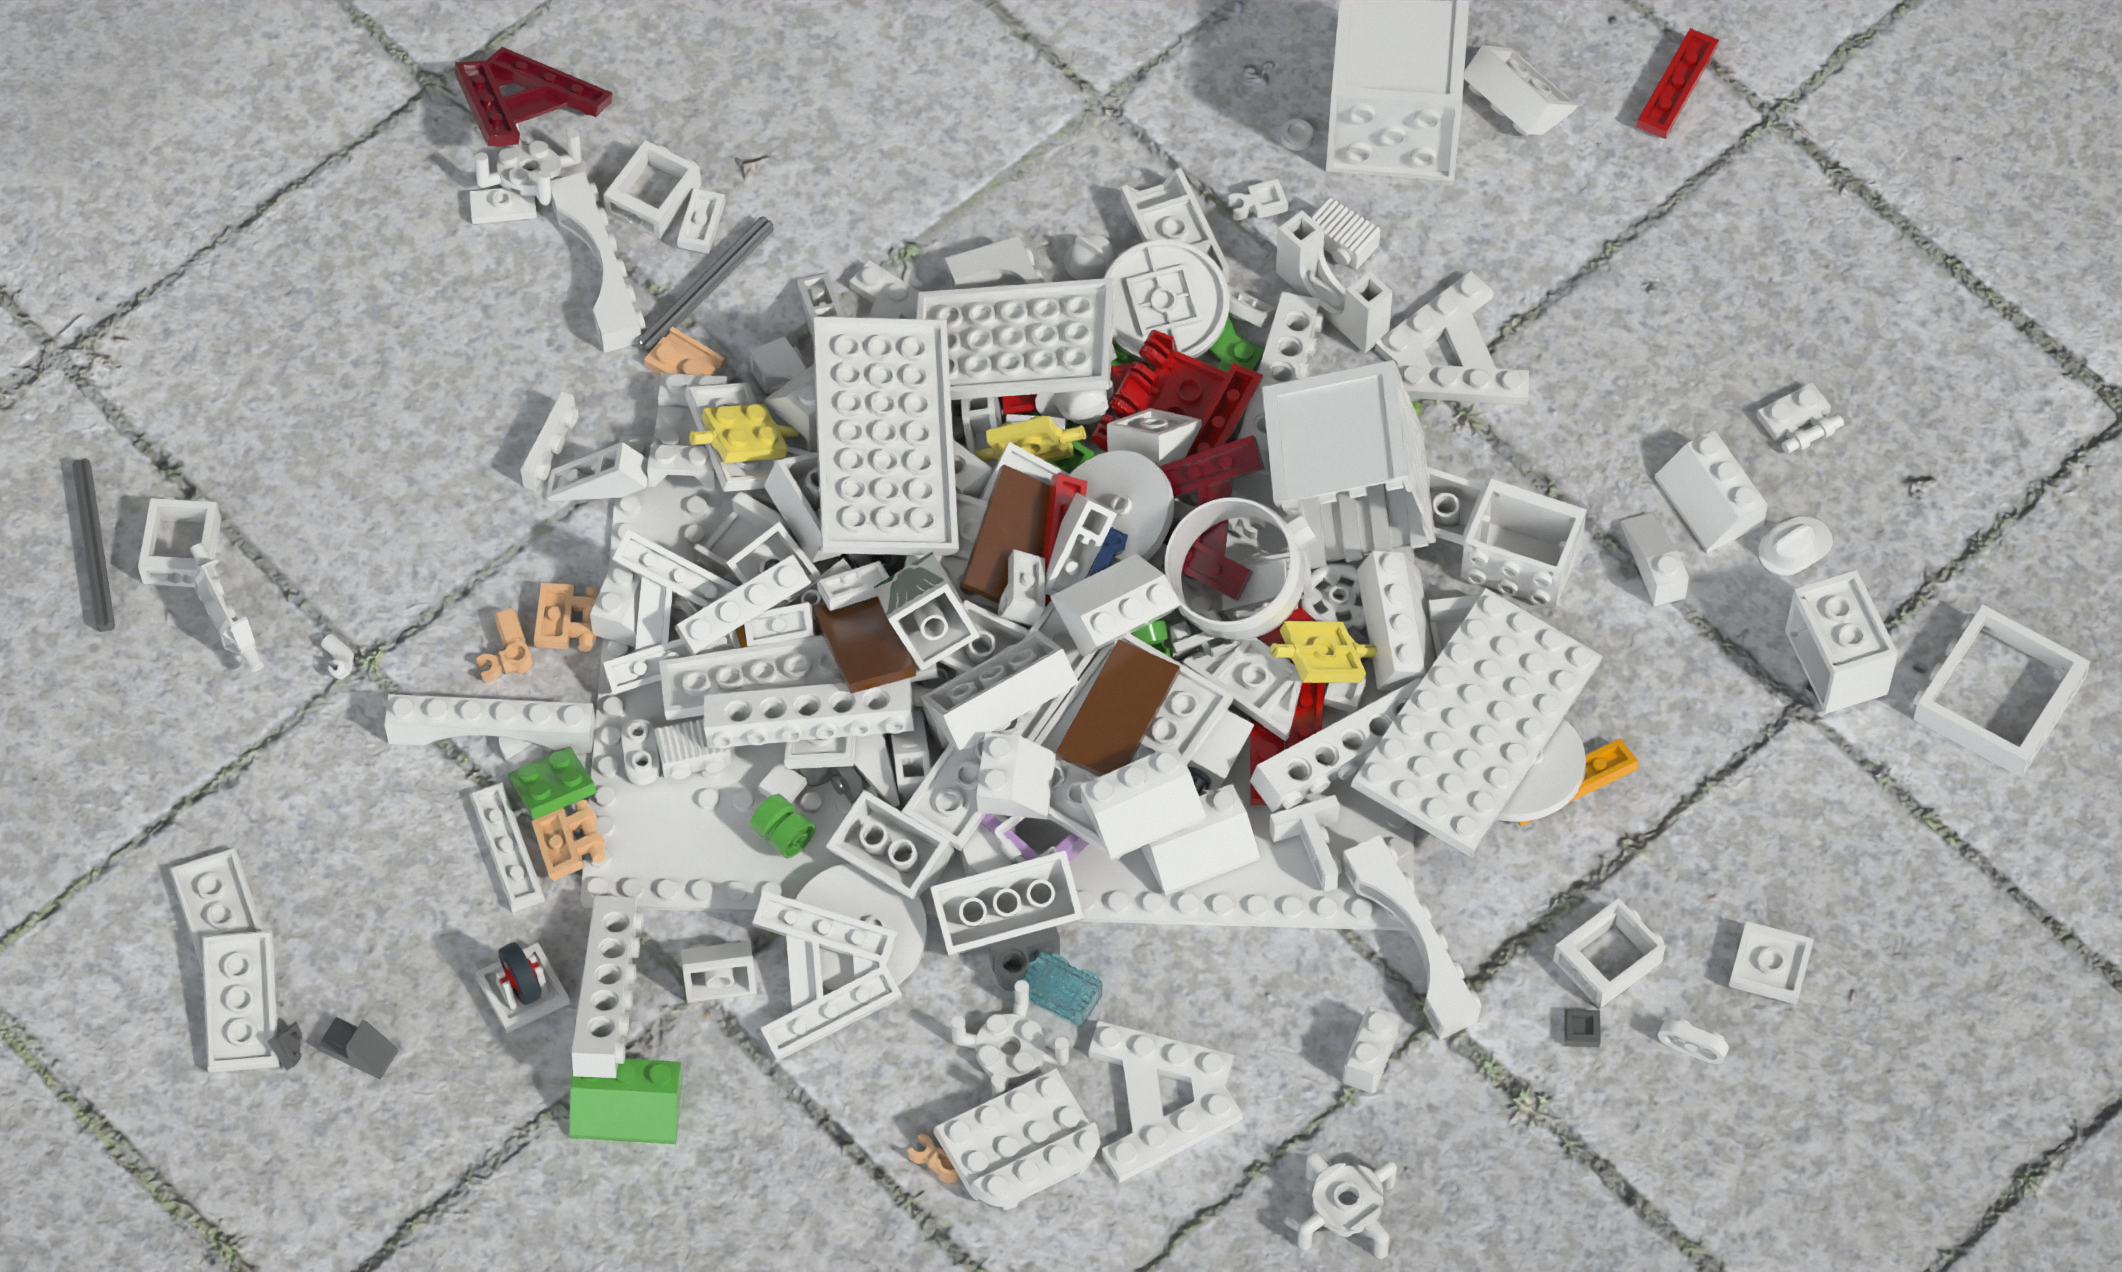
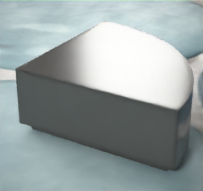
[267,1022,302,1071]

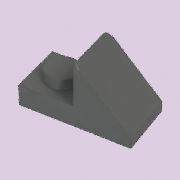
[318,1017,398,1080]

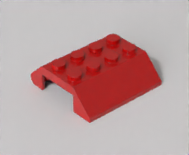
[1091,330,1263,458]

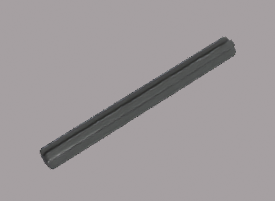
[637,216,774,354]
[72,458,115,632]

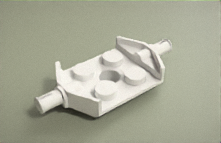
[190,543,264,672]

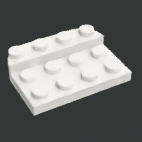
[933,1068,1100,1210]

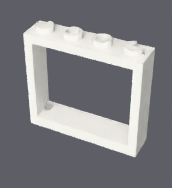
[1913,604,2091,778]

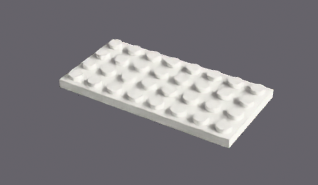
[813,317,959,556]
[1351,588,1603,857]

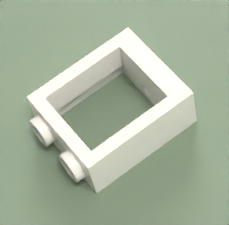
[604,140,701,240]
[138,497,221,587]
[1553,898,1665,1009]

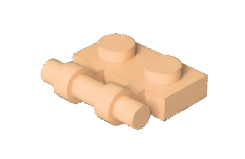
[534,583,599,652]
[531,800,606,881]

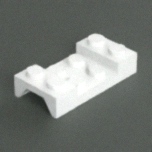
[1121,168,1230,283]
[647,373,728,490]

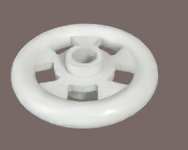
[1298,564,1366,631]

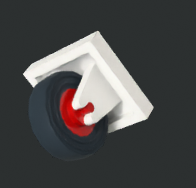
[475,942,570,1034]

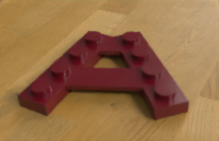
[454,47,613,147]
[1159,435,1265,601]

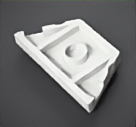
[1183,638,1302,741]

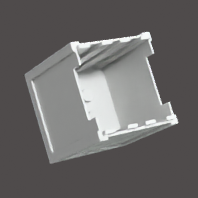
[1326,0,1469,181]
[1262,360,1436,569]

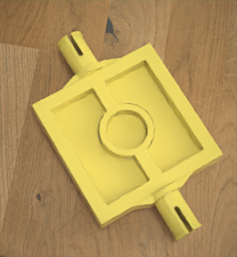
[689,404,798,463]
[975,416,1086,462]
[1270,621,1377,683]

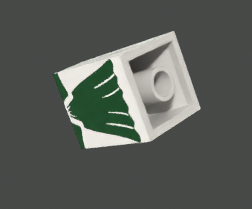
[874,552,980,671]

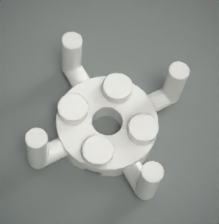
[475,123,581,205]
[951,980,1069,1099]
[1298,1152,1397,1259]

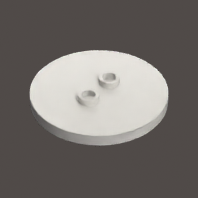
[1103,239,1230,363]
[1069,450,1174,564]
[1496,719,1586,822]
[795,863,928,993]

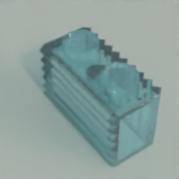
[1023,951,1103,1028]

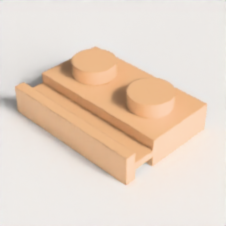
[644,327,726,376]

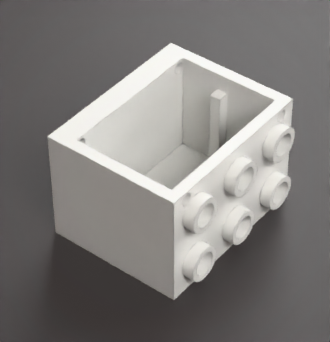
[1460,478,1587,609]
[1785,570,1898,714]

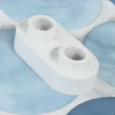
[621,719,660,785]
[1658,1018,1729,1064]

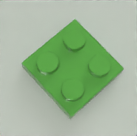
[508,747,597,820]

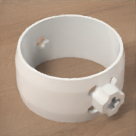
[1165,498,1318,640]

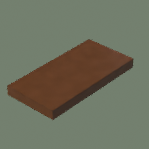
[960,464,1050,604]
[812,596,916,694]
[1056,639,1181,777]

